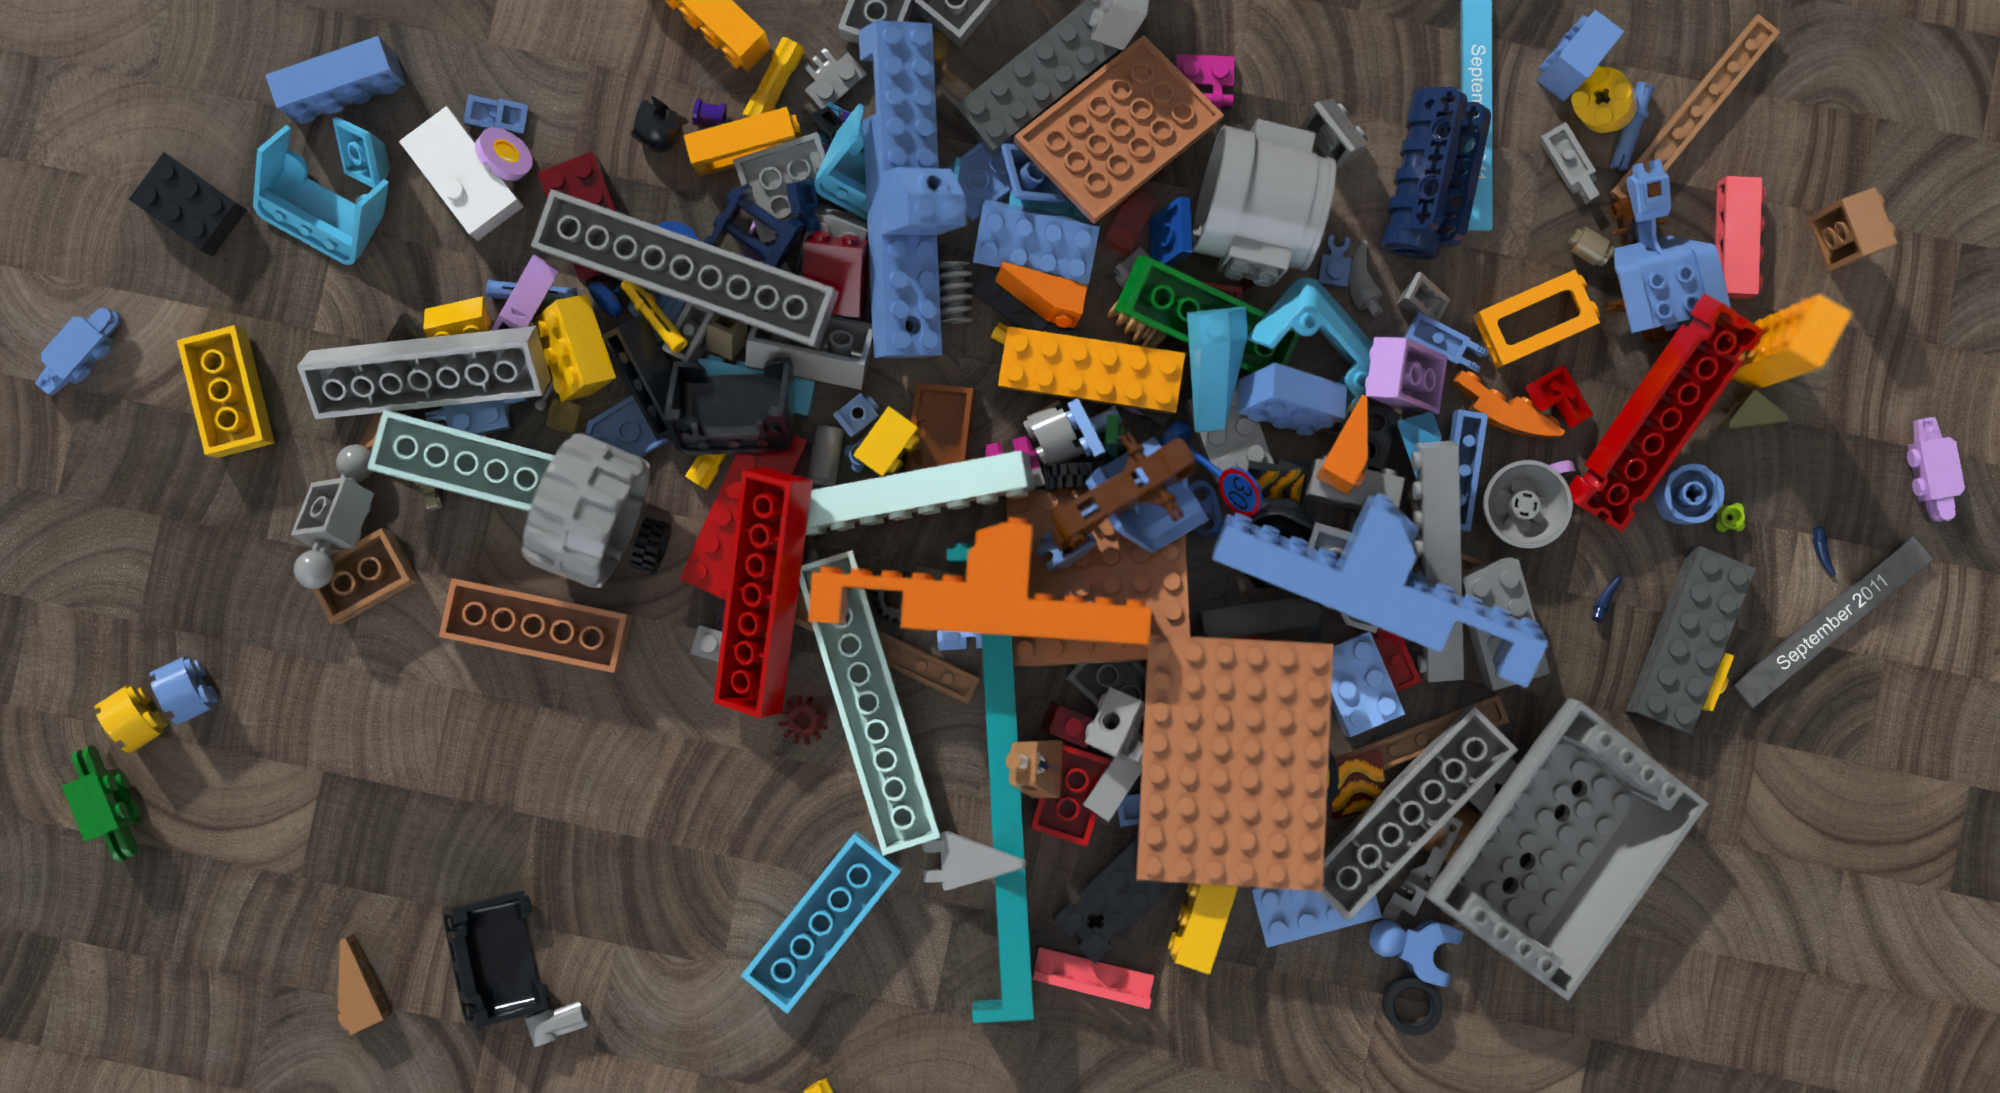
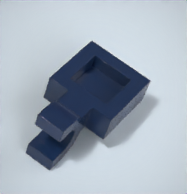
[786,178,820,232]

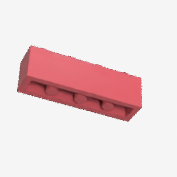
[1715,176,1766,299]

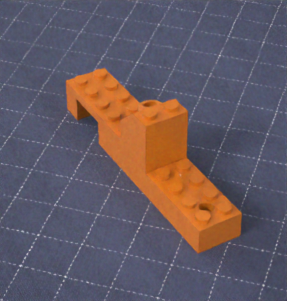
[808,517,1151,645]

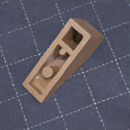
[338,934,391,1035]

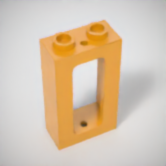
[683,107,803,177]
[1472,269,1600,369]

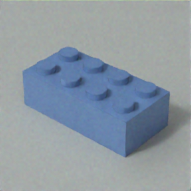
[265,36,406,124]
[973,199,1101,285]

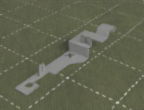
[1382,816,1463,921]

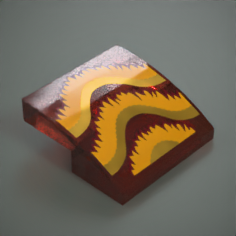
[1329,749,1387,820]

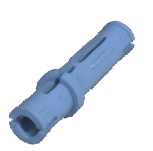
[1609,82,1655,172]
[486,280,578,306]

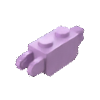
[1907,417,1965,523]

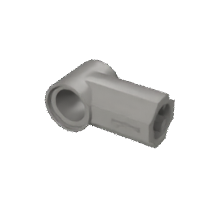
[525,1000,589,1047]

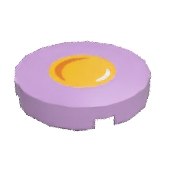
[475,127,532,181]

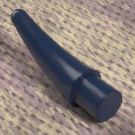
[1812,526,1836,576]
[1592,576,1622,623]

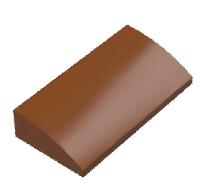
[905,383,977,472]

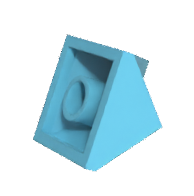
[332,117,390,188]

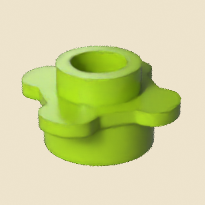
[1715,503,1745,533]

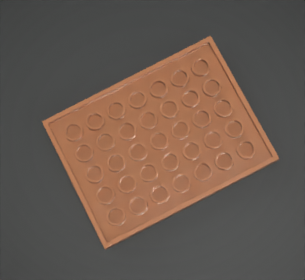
[1137,635,1333,891]

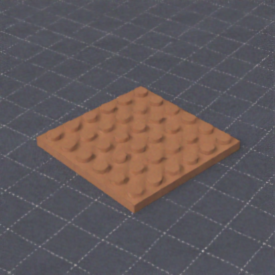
[1006,487,1191,668]

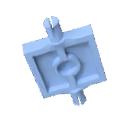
[425,397,526,436]

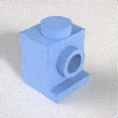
[832,393,880,440]

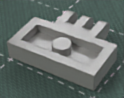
[803,48,868,109]

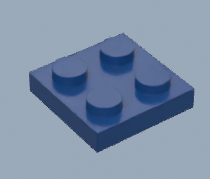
[1149,196,1194,268]

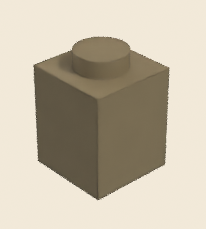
[706,314,748,360]

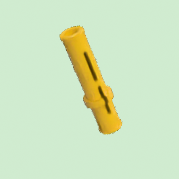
[620,281,688,353]

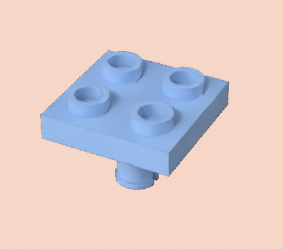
[1065,398,1123,460]

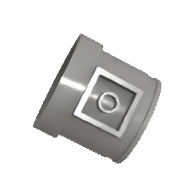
[1192,119,1336,287]

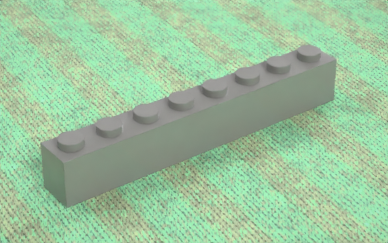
[1411,441,1464,682]

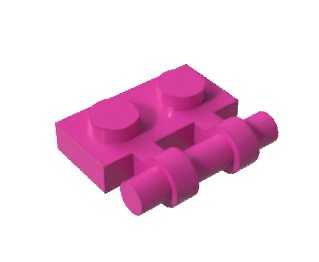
[1175,54,1235,109]

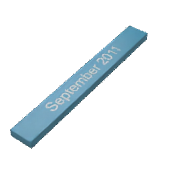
[1461,0,1493,231]

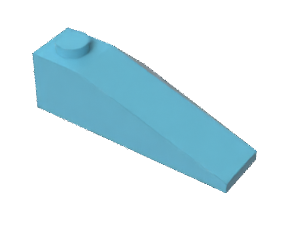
[1187,307,1248,433]

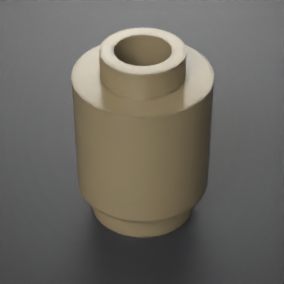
[1568,226,1615,267]

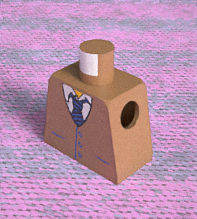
[1006,740,1063,798]

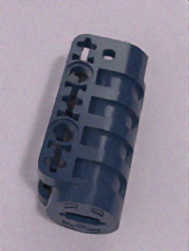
[1380,87,1491,260]

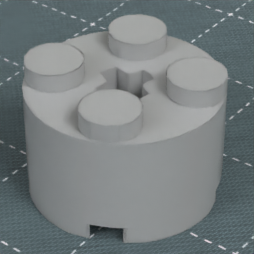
[1023,401,1084,466]

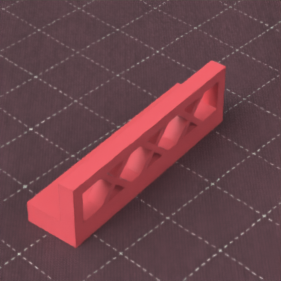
[1032,946,1154,1009]

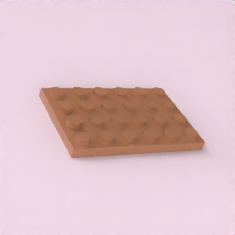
[1013,35,1224,224]

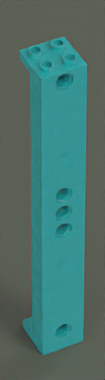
[946,542,1033,1023]

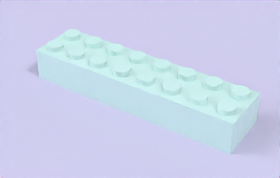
[806,451,1035,537]

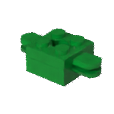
[61,745,142,862]

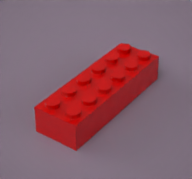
[679,435,810,600]

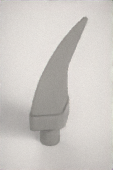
[1348,241,1383,317]

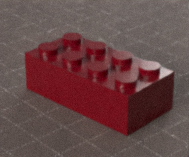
[537,151,620,288]

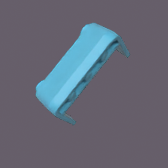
[814,103,961,220]
[253,125,389,265]
[1247,277,1373,423]

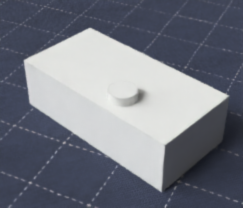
[399,106,525,241]

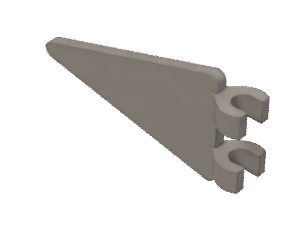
[922,831,1026,891]

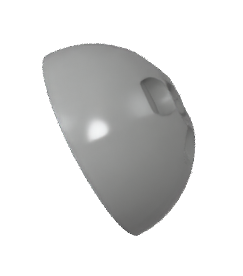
[1483,460,1573,548]

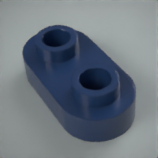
[1189,480,1223,539]

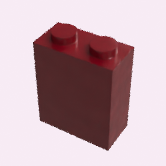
[802,232,868,318]

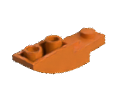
[1450,371,1565,439]

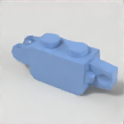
[35,307,122,396]

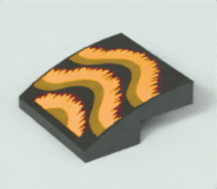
[1247,458,1310,506]

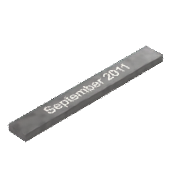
[1731,536,1933,708]

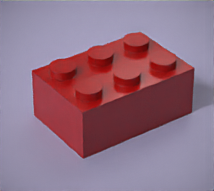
[1029,743,1113,847]

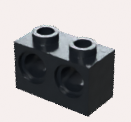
[1366,403,1401,471]

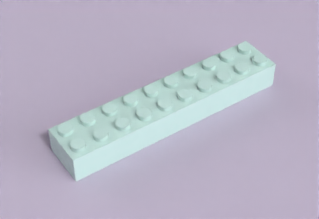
[799,550,941,855]

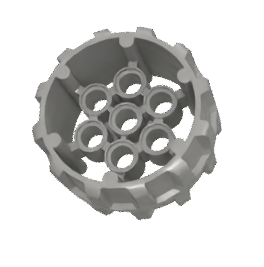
[522,433,651,588]

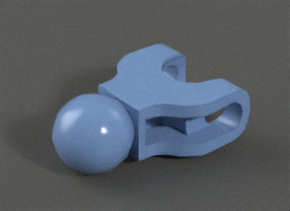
[1369,919,1464,987]

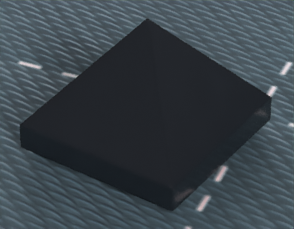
[810,106,844,137]

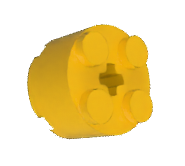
[1571,66,1637,133]
[94,685,168,754]

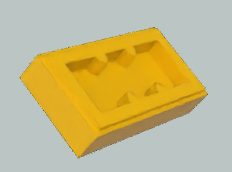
[1702,652,1734,711]

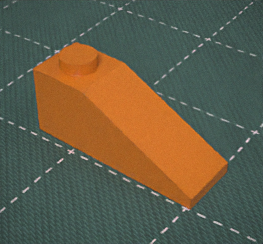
[995,261,1087,329]
[1316,395,1368,495]

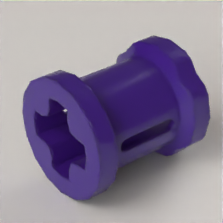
[692,99,727,126]

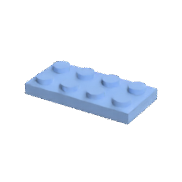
[1251,887,1382,948]

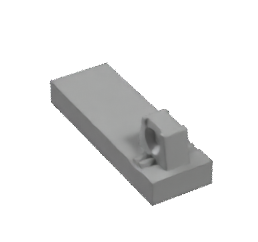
[1083,732,1143,822]

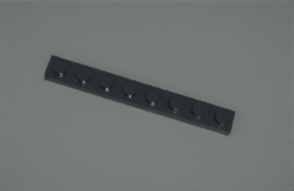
[972,268,1180,428]

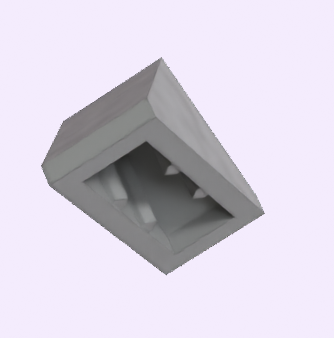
[1396,272,1451,322]

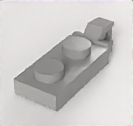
[1538,122,1600,204]

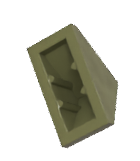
[1719,389,1789,431]

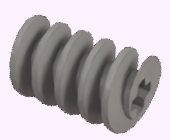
[938,261,973,324]

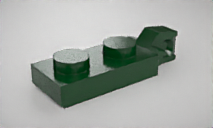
[1105,414,1127,461]

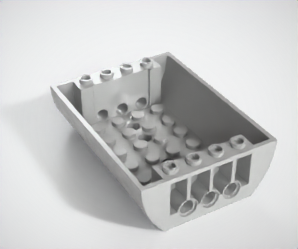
[1425,698,1708,1001]

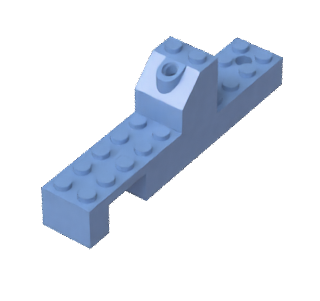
[859,20,966,359]
[1212,493,1548,688]

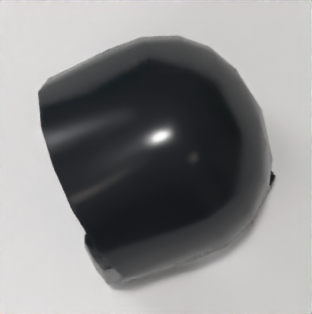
[630,96,689,153]

